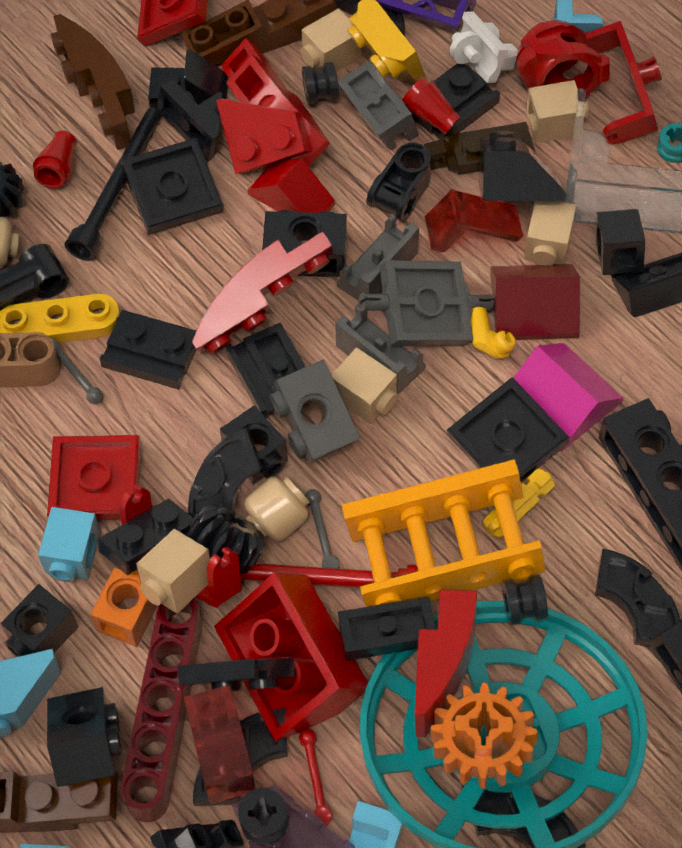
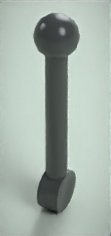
[51,338,103,404]
[305,489,339,569]

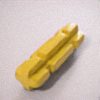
[482,468,555,539]

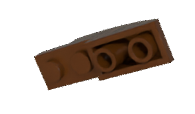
[181,0,338,65]
[50,14,135,150]
[0,771,118,833]

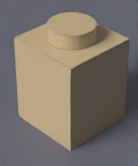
[300,8,362,72]
[526,80,589,143]
[524,201,576,265]
[331,347,398,425]
[136,529,210,614]

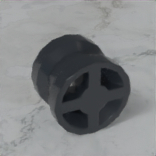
[302,62,339,105]
[502,574,548,626]
[238,788,289,846]

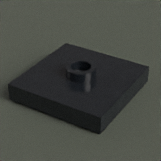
[121,138,224,235]
[447,377,569,482]

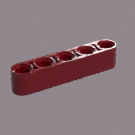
[121,597,202,822]

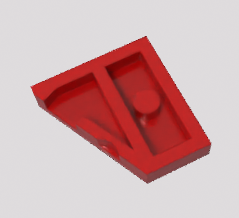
[216,99,311,174]

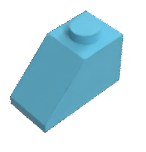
[0,649,61,738]

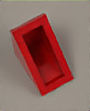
[247,158,335,213]

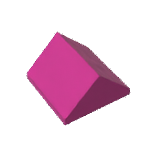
[514,343,623,451]

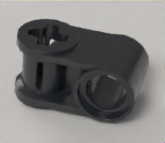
[366,142,431,223]

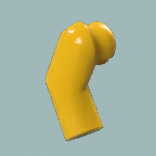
[470,307,516,359]

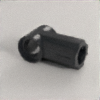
[0,244,69,311]

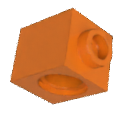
[90,567,157,647]

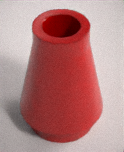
[402,77,461,135]
[33,131,77,189]

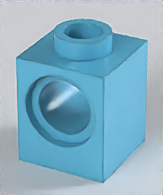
[38,507,101,582]

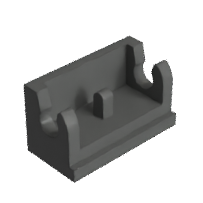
[337,61,419,150]
[337,215,419,300]
[335,304,426,394]

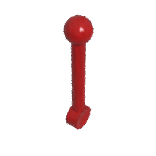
[299,729,332,826]

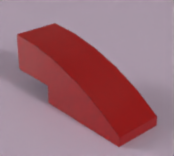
[415,590,477,737]

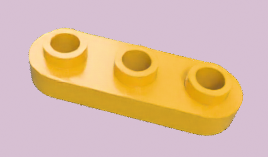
[0,294,120,343]

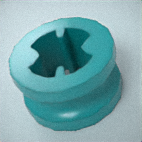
[657,123,682,163]

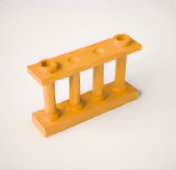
[341,459,546,607]

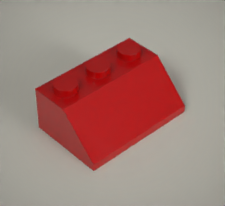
[214,572,368,742]

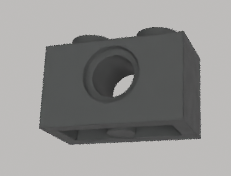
[269,359,360,464]

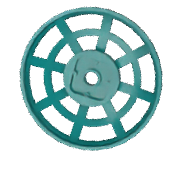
[360,601,648,848]

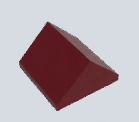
[490,264,580,340]

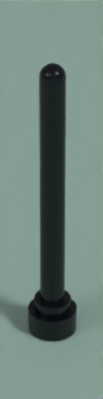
[64,107,161,261]

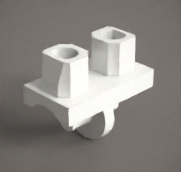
[449,12,518,83]

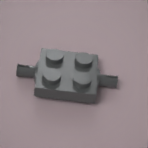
[358,260,494,346]

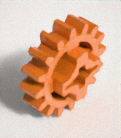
[431,683,537,789]

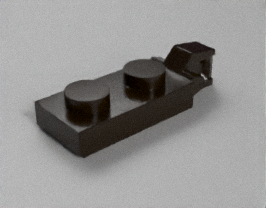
[424,122,536,175]

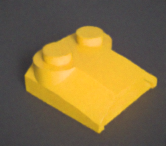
[347,0,427,83]

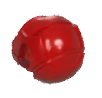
[516,20,610,98]

